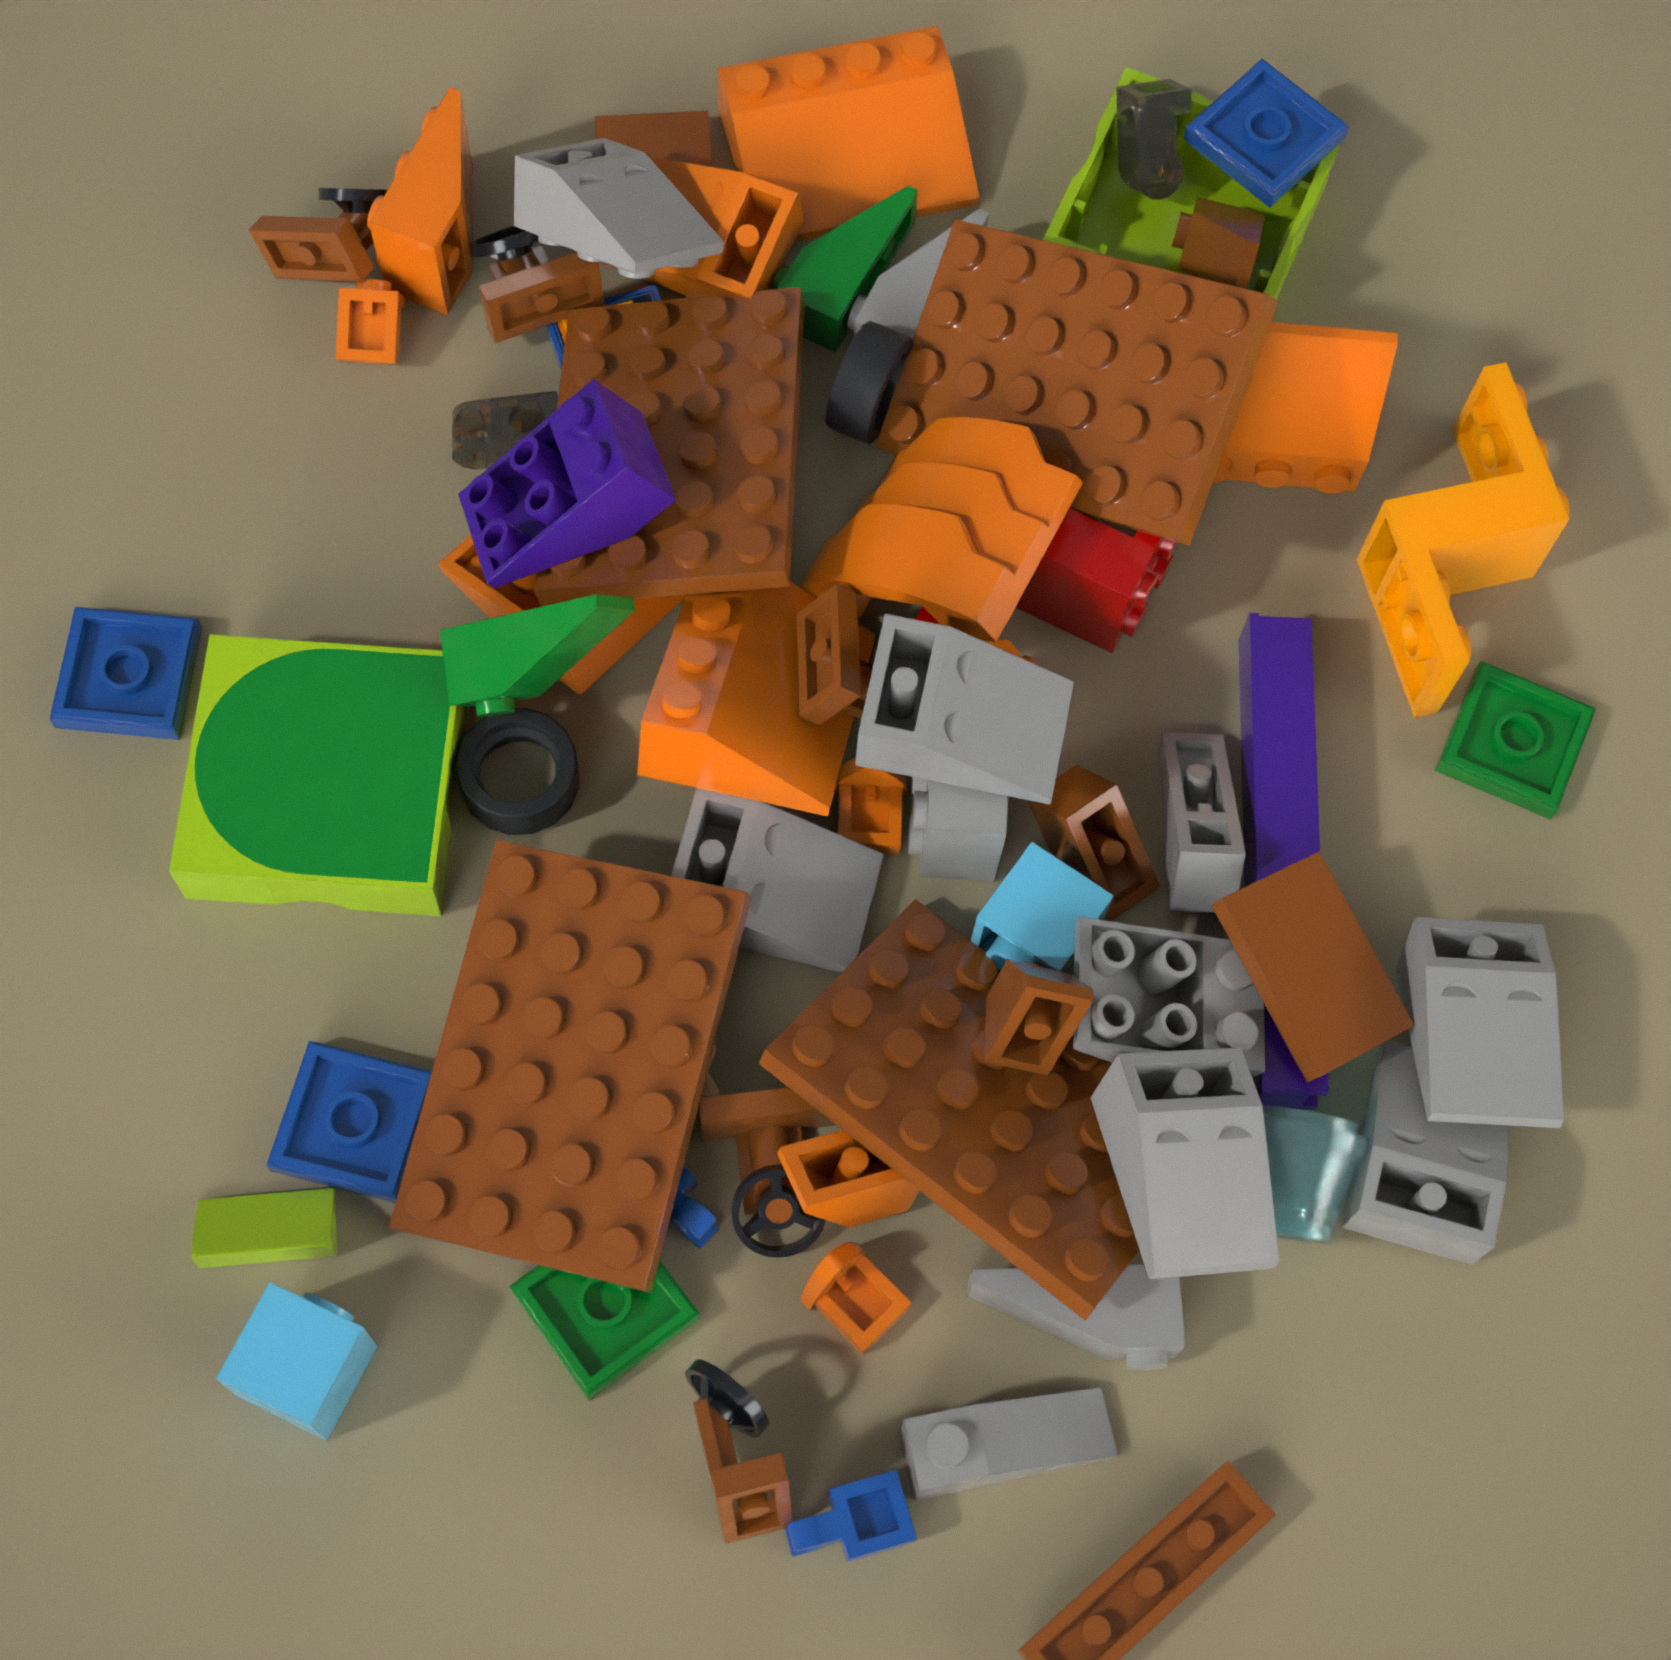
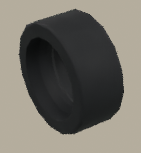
[825,321,914,444]
[456,708,579,835]

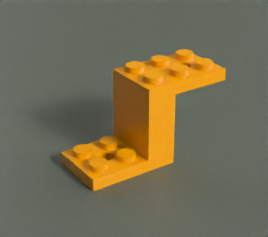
[1356,362,1570,718]

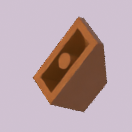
[1172,197,1265,289]
[1027,765,1160,921]
[984,959,1093,1076]

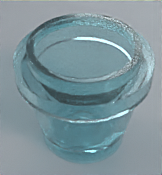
[1263,1106,1370,1245]

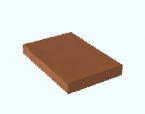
[1211,852,1415,1083]

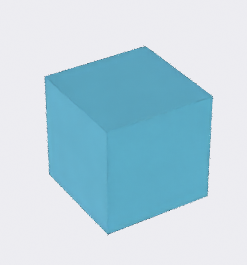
[971,842,1114,973]
[216,1282,378,1441]

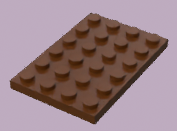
[875,219,1278,547]
[534,287,805,606]
[389,840,752,1293]
[759,899,1140,1321]

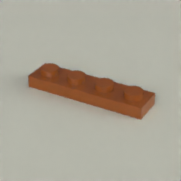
[1017,1460,1276,1660]

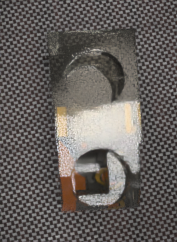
[1116,79,1191,200]
[452,391,558,469]

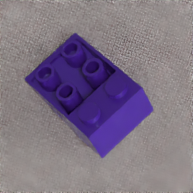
[458,379,676,588]

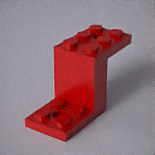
[915,508,1177,653]

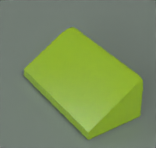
[191,1188,337,1269]

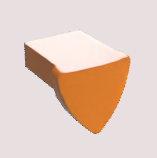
[834,757,909,854]
[800,1242,912,1356]

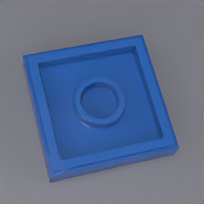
[1183,59,1349,208]
[49,607,202,740]
[266,1040,432,1203]

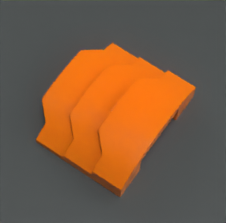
[799,417,1083,642]

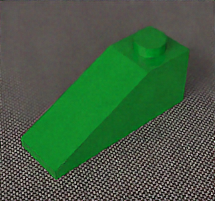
[770,186,918,353]
[440,594,635,717]

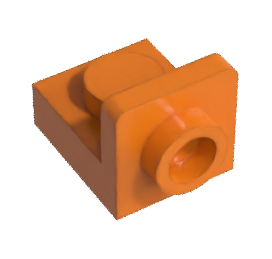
[335,279,406,366]

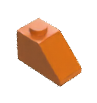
[777,1130,920,1228]

